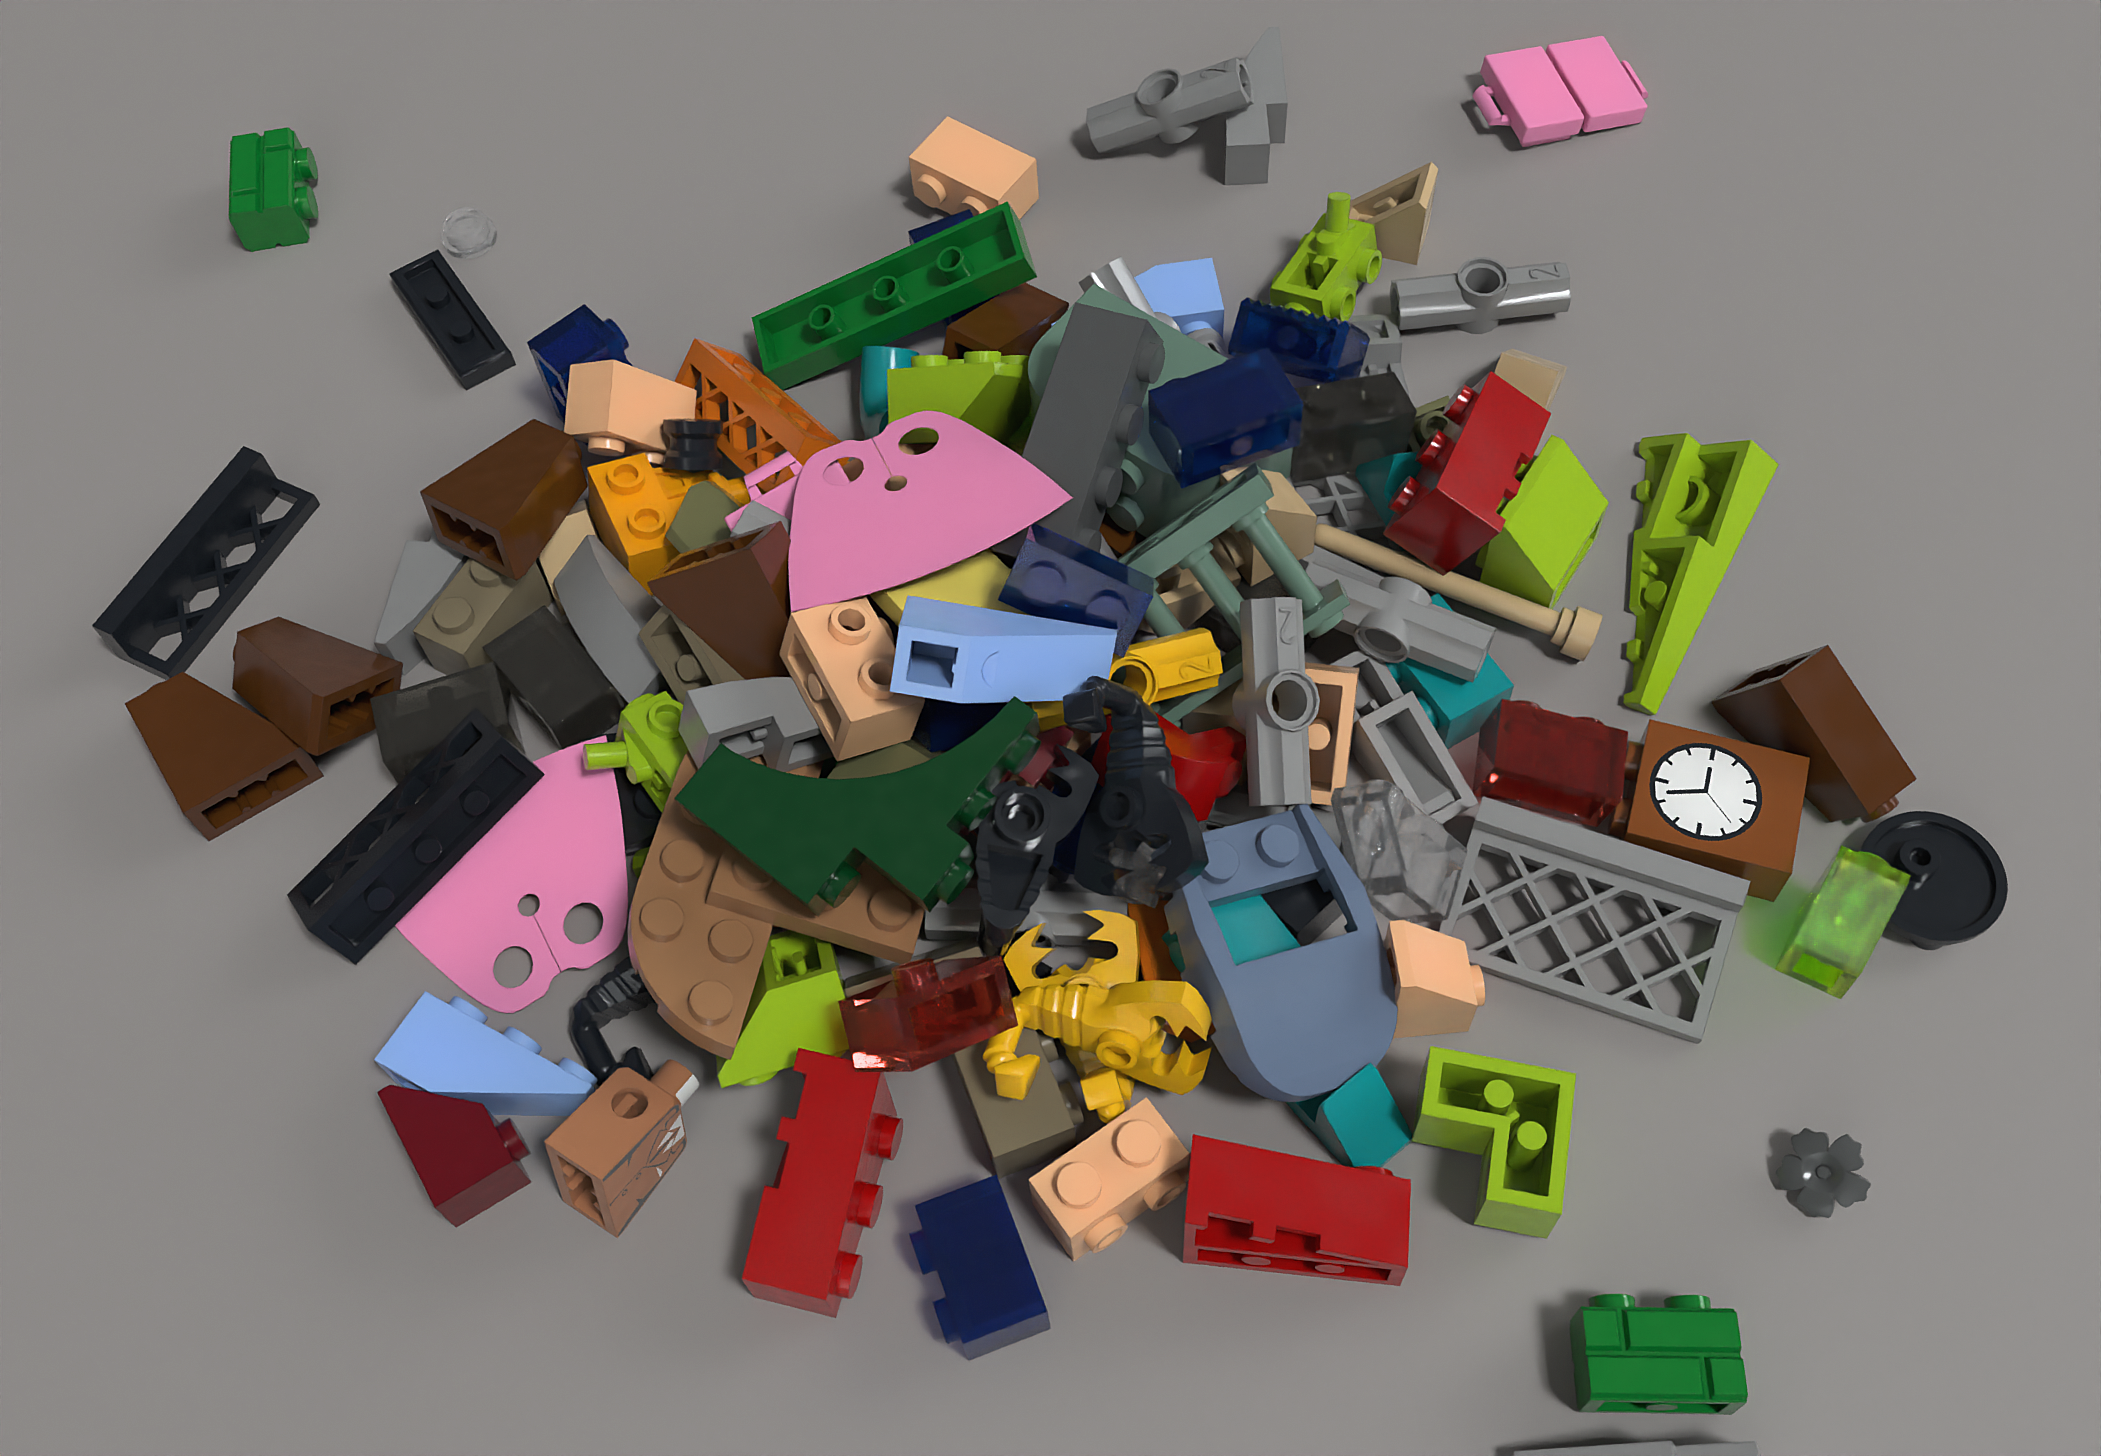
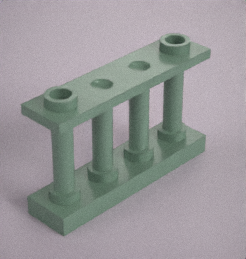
[1043,462,1350,728]

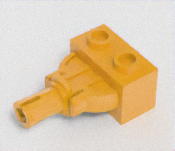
[587,452,778,596]

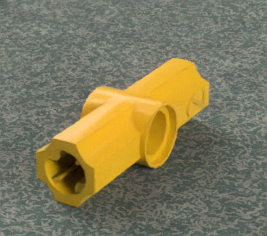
[1023,628,1223,731]

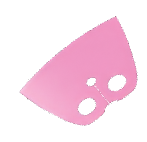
[788,411,1073,612]
[395,735,628,1013]

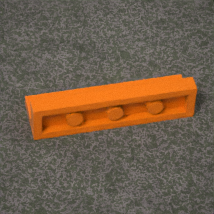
[674,338,850,493]

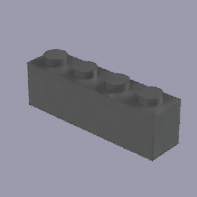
[990,302,1165,585]

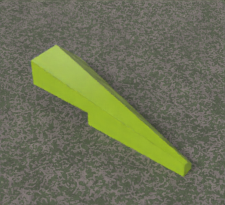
[1623,433,1779,715]

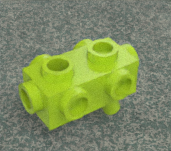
[1270,192,1382,336]
[583,691,688,813]

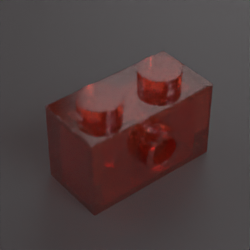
[1472,698,1628,827]
[838,955,1018,1072]

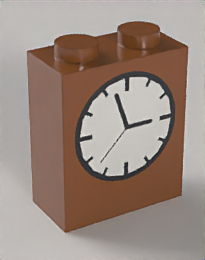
[1607,719,1810,902]

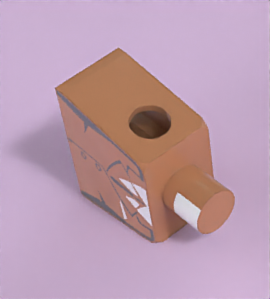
[544,1059,699,1239]

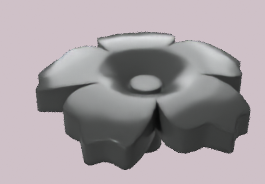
[1776,1128,1871,1218]

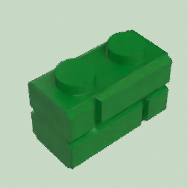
[229,127,318,252]
[1569,1294,1748,1415]

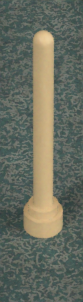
[1314,523,1602,661]

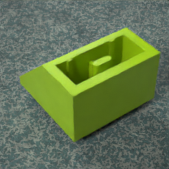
[887,351,1031,445]
[1475,435,1609,610]
[716,930,860,1088]

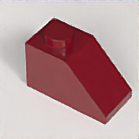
[377,1085,532,1228]

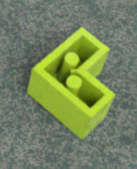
[1411,1046,1576,1239]

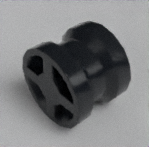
[663,419,723,470]

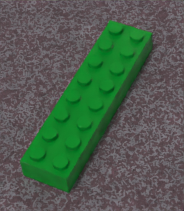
[752,201,1037,390]

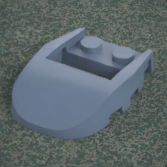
[1151,803,1398,1102]

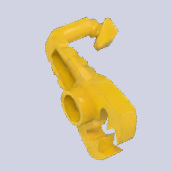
[1003,910,1140,1124]
[983,980,1212,1100]

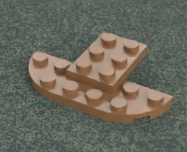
[628,750,925,1060]

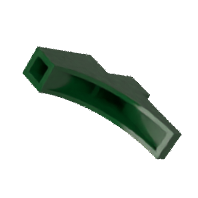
[674,696,1041,917]

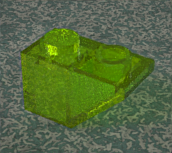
[1775,845,1911,999]

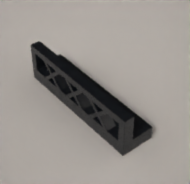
[92,446,320,680]
[287,707,545,965]

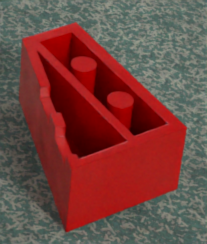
[1382,371,1551,576]
[742,1048,903,1318]
[1183,1134,1411,1286]

